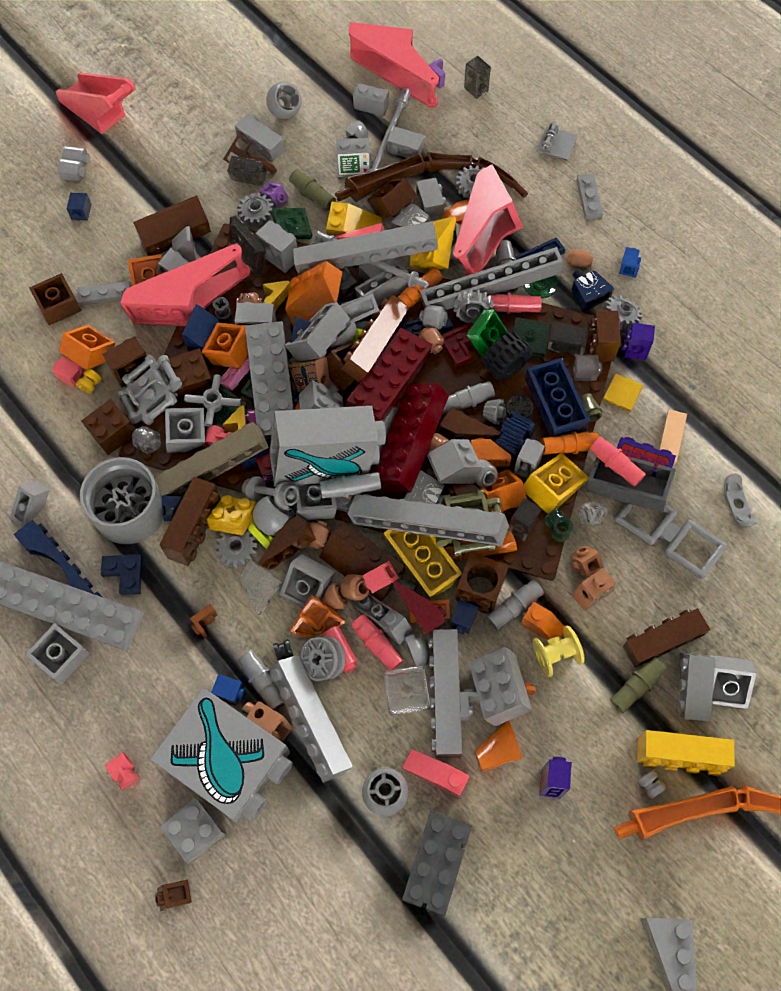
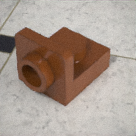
[190,604,218,638]

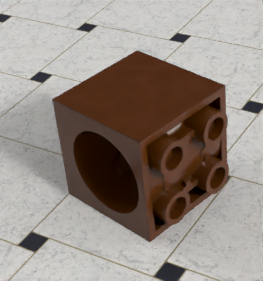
[455,552,509,614]

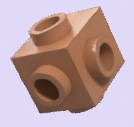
[570,545,604,578]

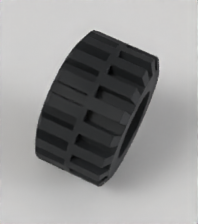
[482,332,532,381]

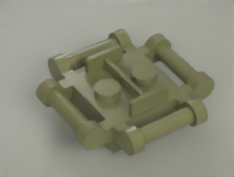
[436,489,508,556]

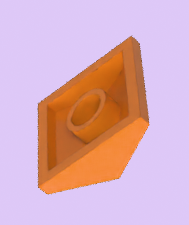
[128,254,163,286]

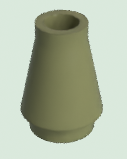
[581,393,602,422]

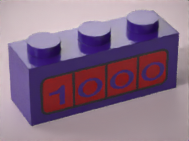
[617,437,676,477]
[539,757,572,798]

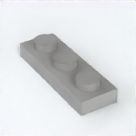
[576,174,603,220]
[77,281,131,306]

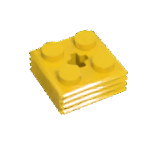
[206,495,257,535]

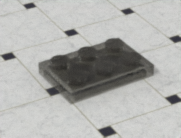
[228,215,266,277]

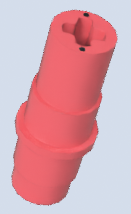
[487,293,542,314]
[589,436,646,487]
[351,614,404,672]

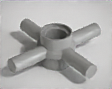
[184,375,242,427]

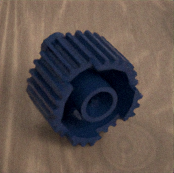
[495,411,535,455]

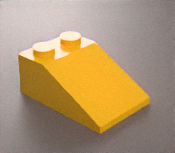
[326,202,383,236]
[409,216,456,273]
[524,453,589,515]

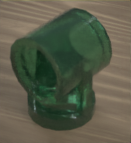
[543,509,573,542]

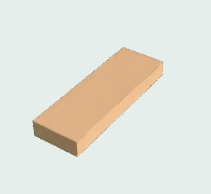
[659,409,687,465]

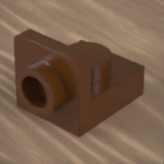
[155,879,192,911]

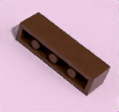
[623,608,711,668]

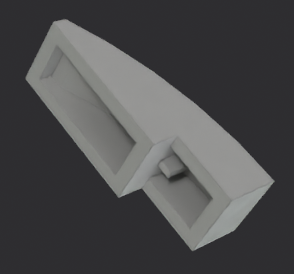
[340,293,379,323]

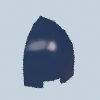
[162,496,183,521]

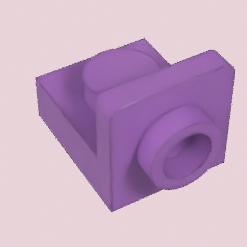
[429,59,445,89]
[259,181,289,208]

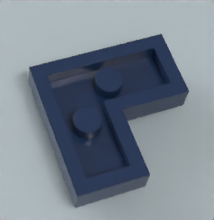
[101,554,143,595]

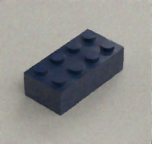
[525,358,590,437]

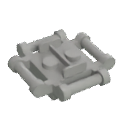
[117,354,182,425]

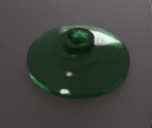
[523,275,558,299]

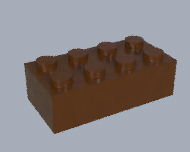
[160,477,221,566]

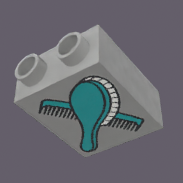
[270,406,386,486]
[150,688,293,825]

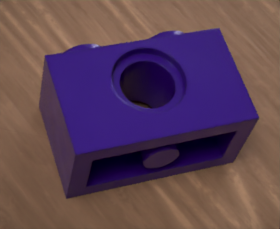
[622,323,655,360]

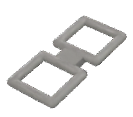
[615,503,727,579]

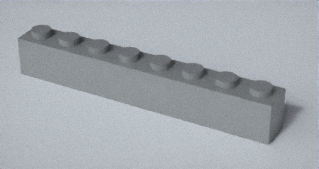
[293,221,438,275]
[420,247,563,310]
[348,494,509,546]

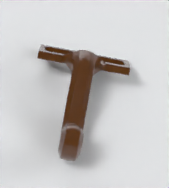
[223,134,277,175]

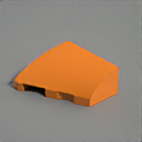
[475,721,523,772]

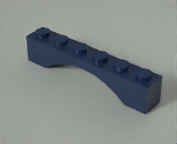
[13,520,102,597]

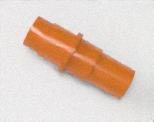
[397,268,443,308]
[540,431,599,455]

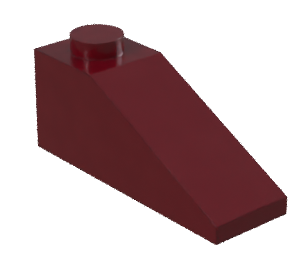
[392,581,447,634]

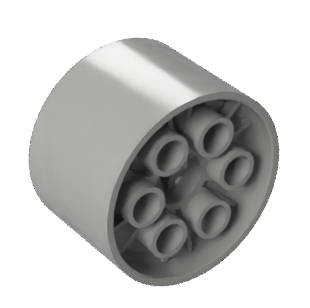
[80,457,165,544]

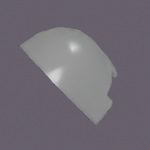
[346,120,368,139]
[330,320,356,348]
[405,634,429,672]

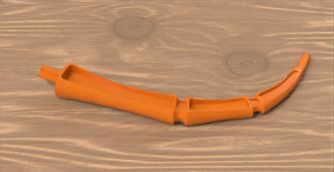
[614,786,781,840]

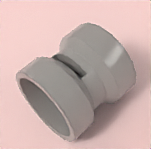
[637,769,668,800]

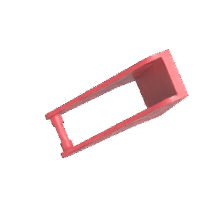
[349,22,439,108]
[56,72,135,134]
[453,164,523,277]
[120,244,251,326]

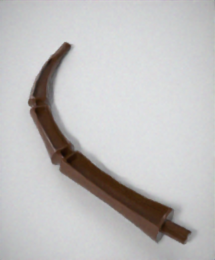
[335,152,528,203]

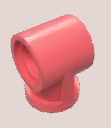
[203,425,233,448]
[105,752,140,790]

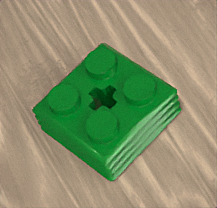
[467,309,508,358]

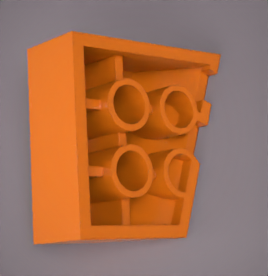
[285,261,342,326]

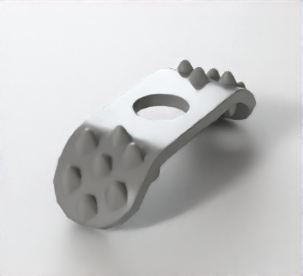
[723,473,758,527]

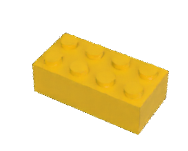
[384,529,462,600]
[637,730,735,776]

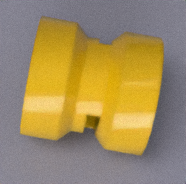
[76,369,102,394]

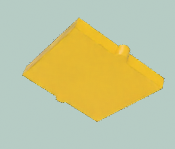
[603,373,643,412]

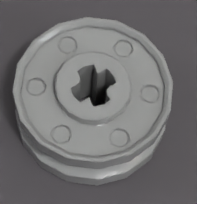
[300,636,346,681]

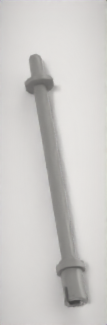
[365,88,411,173]
[315,231,429,288]

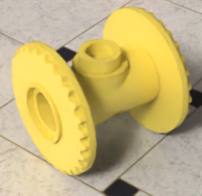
[532,626,585,677]

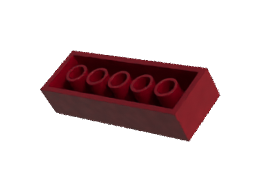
[345,328,433,422]
[372,383,449,493]

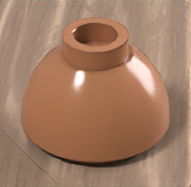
[321,583,348,610]

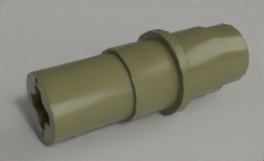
[289,169,336,211]
[610,657,667,713]

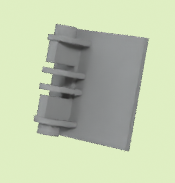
[537,122,578,160]

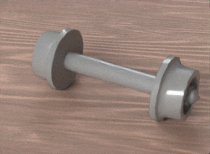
[242,476,299,508]

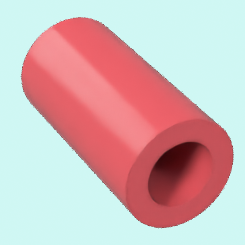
[321,626,358,673]

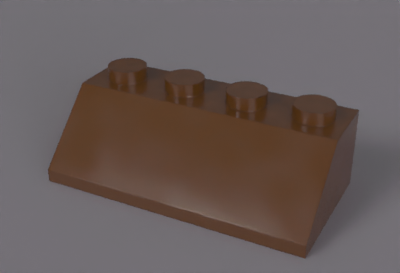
[133,195,211,256]
[319,521,405,602]

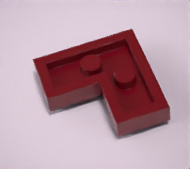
[442,322,473,368]

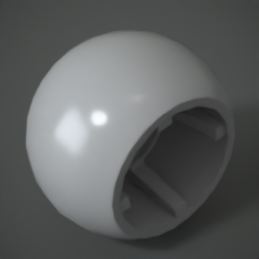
[266,82,302,119]
[253,496,295,537]
[362,768,409,816]

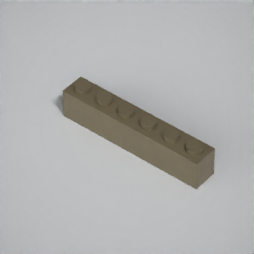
[155,422,269,496]

